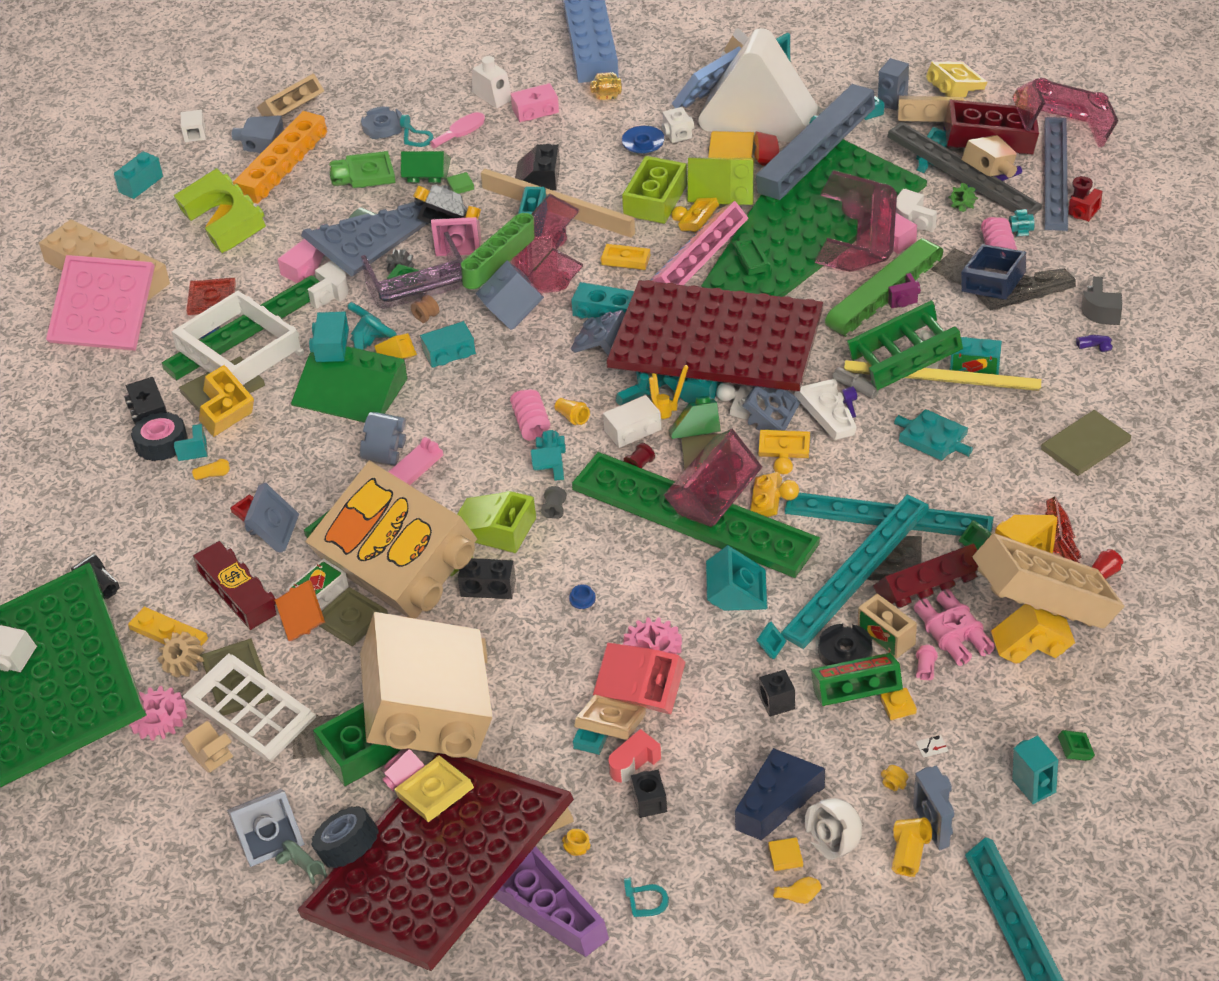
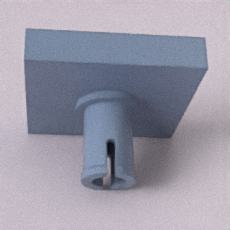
[244,482,299,552]

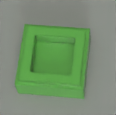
[447,172,474,194]

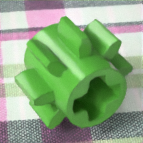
[948,183,978,212]

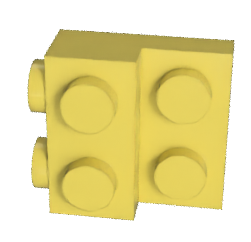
[926,62,987,97]

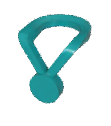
[400,114,434,147]
[624,877,669,917]

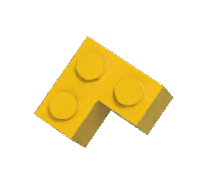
[199,365,254,437]
[991,604,1075,664]

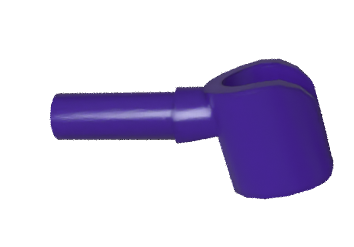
[842,386,858,418]

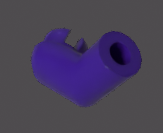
[1076,335,1113,352]

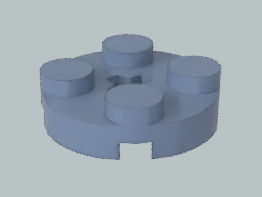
[361,106,402,139]

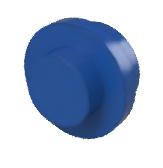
[569,584,596,609]

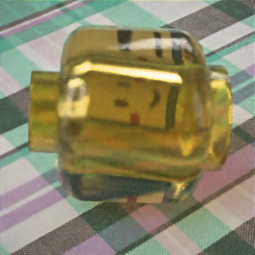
[590,72,622,100]

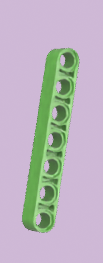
[825,238,944,337]

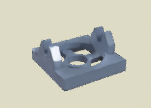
[742,386,800,431]

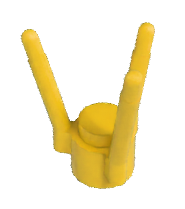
[649,365,688,419]

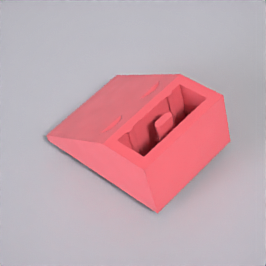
[593,643,686,715]

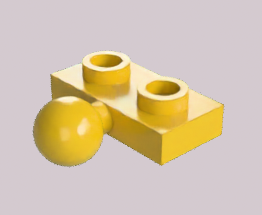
[671,198,719,232]
[759,430,810,474]
[750,472,800,517]

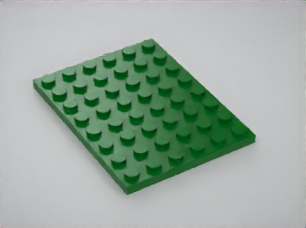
[0,562,147,788]

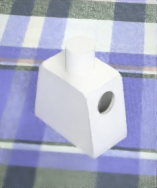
[472,56,511,108]

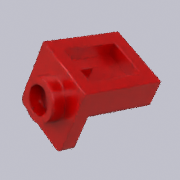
[1068,188,1103,222]

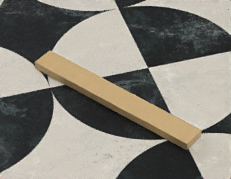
[481,168,635,238]

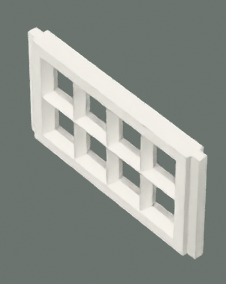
[183,654,316,762]

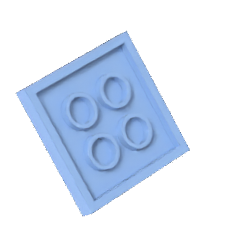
[672,46,741,108]

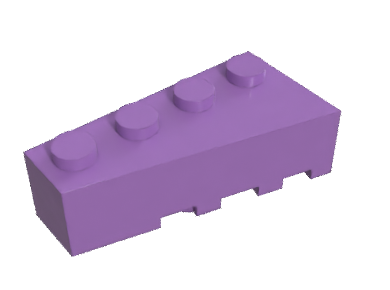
[493,846,609,957]

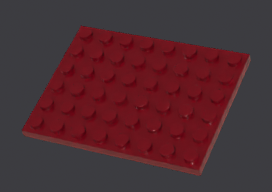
[607,280,823,392]
[297,753,574,971]

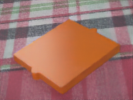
[275,580,325,641]

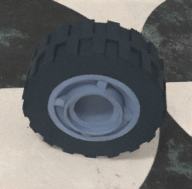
[311,806,379,868]

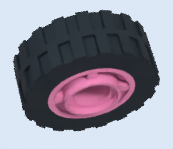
[131,412,188,461]

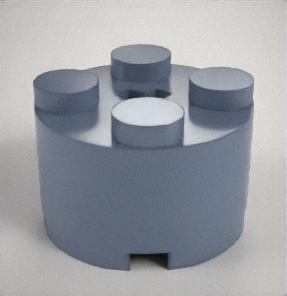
[360,412,406,466]

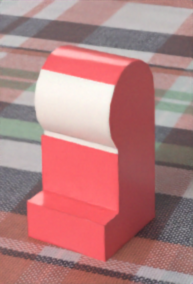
[608,729,661,783]

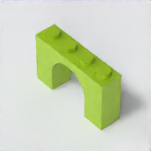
[173,168,266,253]

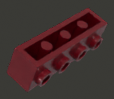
[873,543,979,609]

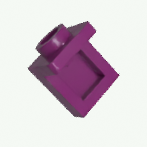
[888,273,921,309]

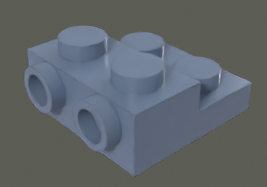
[913,765,955,850]

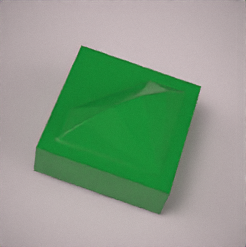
[1058,730,1095,761]

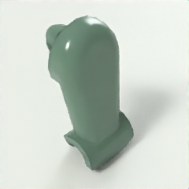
[275,840,327,885]

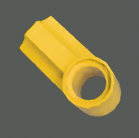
[892,817,932,877]

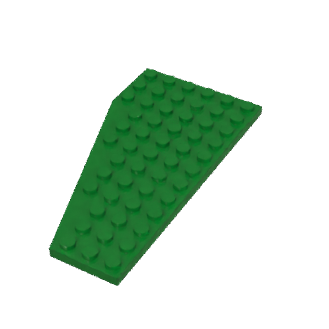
[701,139,927,297]

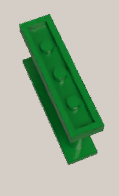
[847,300,963,391]

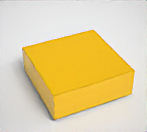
[768,837,803,871]

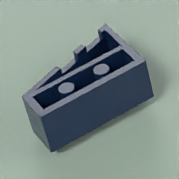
[735,748,825,841]

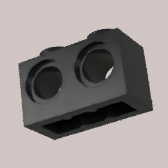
[458,558,516,599]

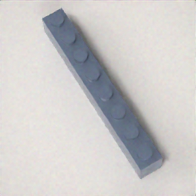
[756,84,875,200]

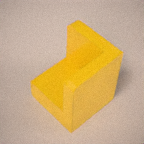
[374,333,417,359]

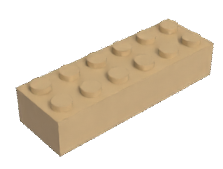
[39,219,170,301]
[973,533,1125,629]

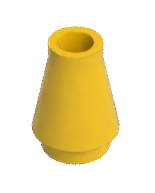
[554,398,590,425]

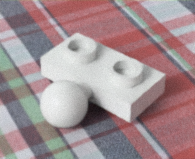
[716,382,765,420]

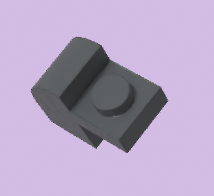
[1081,276,1122,325]

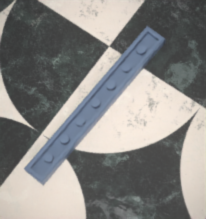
[1044,117,1068,231]

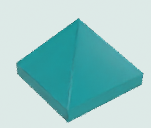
[756,621,787,659]

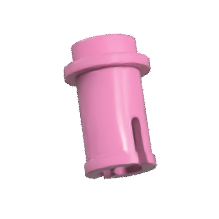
[916,645,938,680]

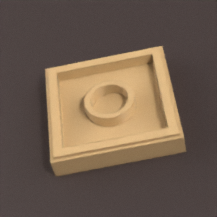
[575,695,646,740]

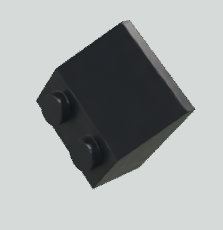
[515,144,560,190]

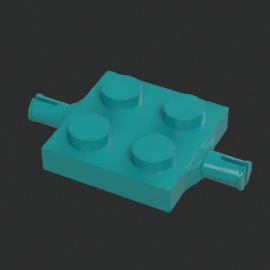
[894,409,973,461]

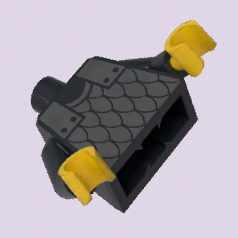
[413,185,481,224]

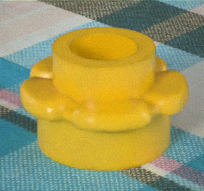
[881,765,908,791]
[562,829,591,856]

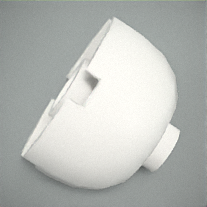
[805,799,862,860]

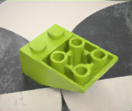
[457,491,536,553]

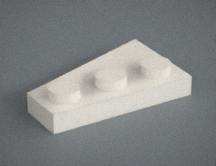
[794,379,857,440]

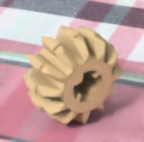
[157,632,205,678]

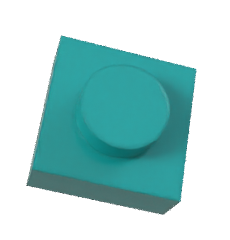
[573,728,608,755]

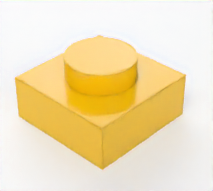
[880,687,917,720]

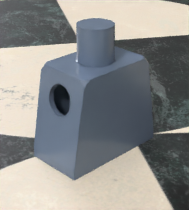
[232,115,284,153]

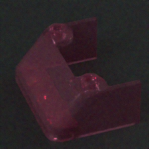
[1012,78,1119,148]
[815,170,897,272]
[512,193,583,293]

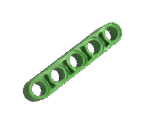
[461,213,535,289]

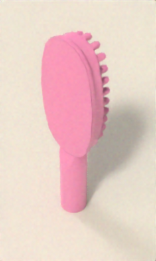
[430,112,485,149]

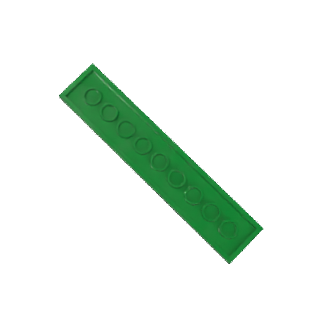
[572,452,820,578]

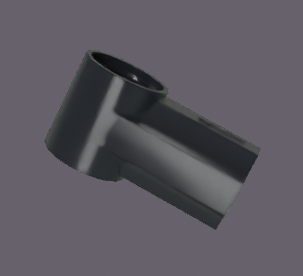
[71,554,120,599]

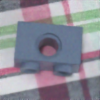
[878,58,909,111]

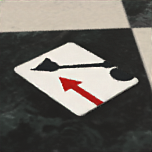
[916,735,948,757]

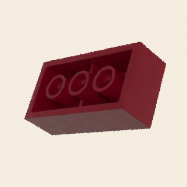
[944,99,1039,154]

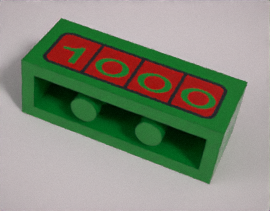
[811,652,903,706]

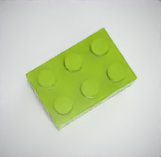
[622,156,687,224]

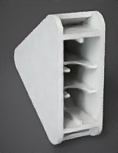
[698,28,818,142]

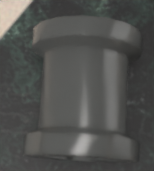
[541,486,567,519]

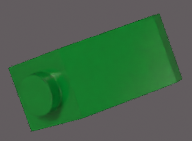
[668,396,721,439]

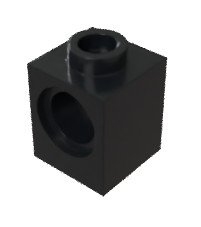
[759,669,795,717]
[631,769,667,818]

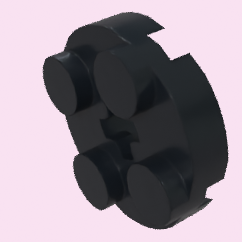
[818,624,873,666]

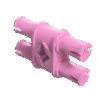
[913,589,995,666]

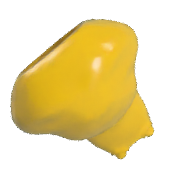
[773,876,822,904]

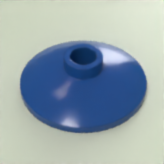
[622,125,665,153]

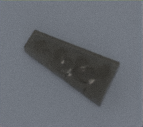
[975,268,1076,311]

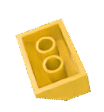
[995,515,1057,554]

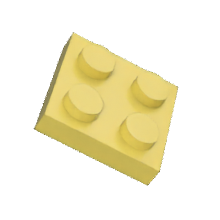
[394,756,474,822]

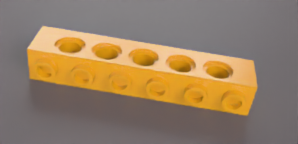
[233,111,327,204]

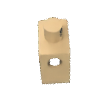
[961,136,1017,178]

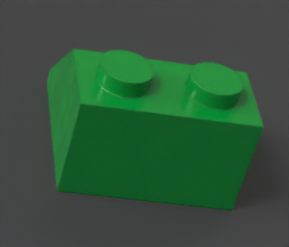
[401,151,451,183]

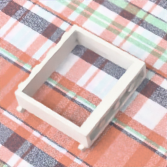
[172,291,304,388]

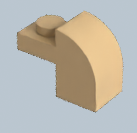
[181,721,234,773]

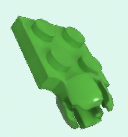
[329,151,395,188]

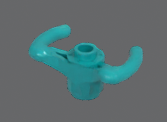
[347,302,397,349]

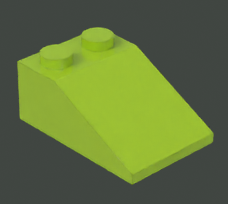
[688,157,754,205]

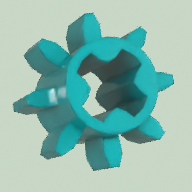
[1009,209,1035,237]
[536,430,566,453]

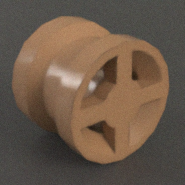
[411,295,440,324]

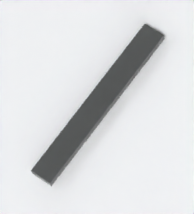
[887,122,1042,215]

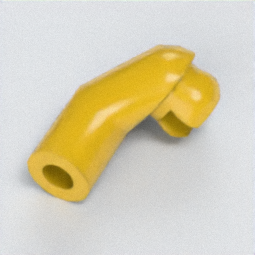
[192,459,230,480]

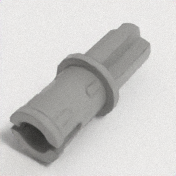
[833,367,879,399]

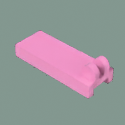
[389,437,443,485]

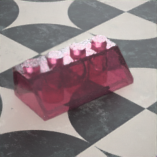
[664,428,763,527]

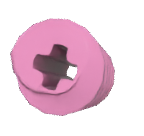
[981,217,1017,255]
[510,389,550,441]

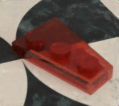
[1045,496,1082,564]

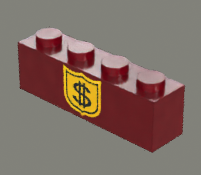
[193,541,277,630]

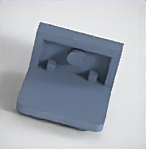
[571,310,625,356]

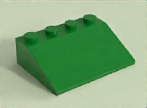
[291,346,408,423]

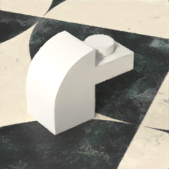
[895,189,937,232]
[308,261,349,309]

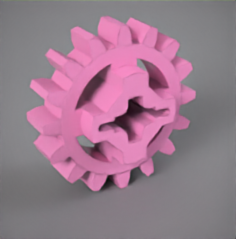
[623,617,682,655]
[129,686,187,741]

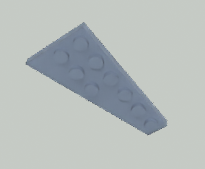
[301,202,429,277]

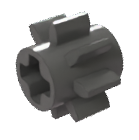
[386,249,414,272]

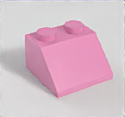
[431,217,481,256]

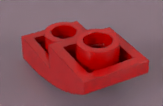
[754,131,779,166]

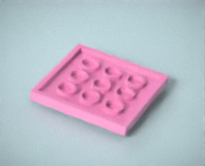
[46,255,155,351]

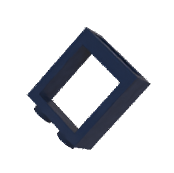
[961,244,1026,300]

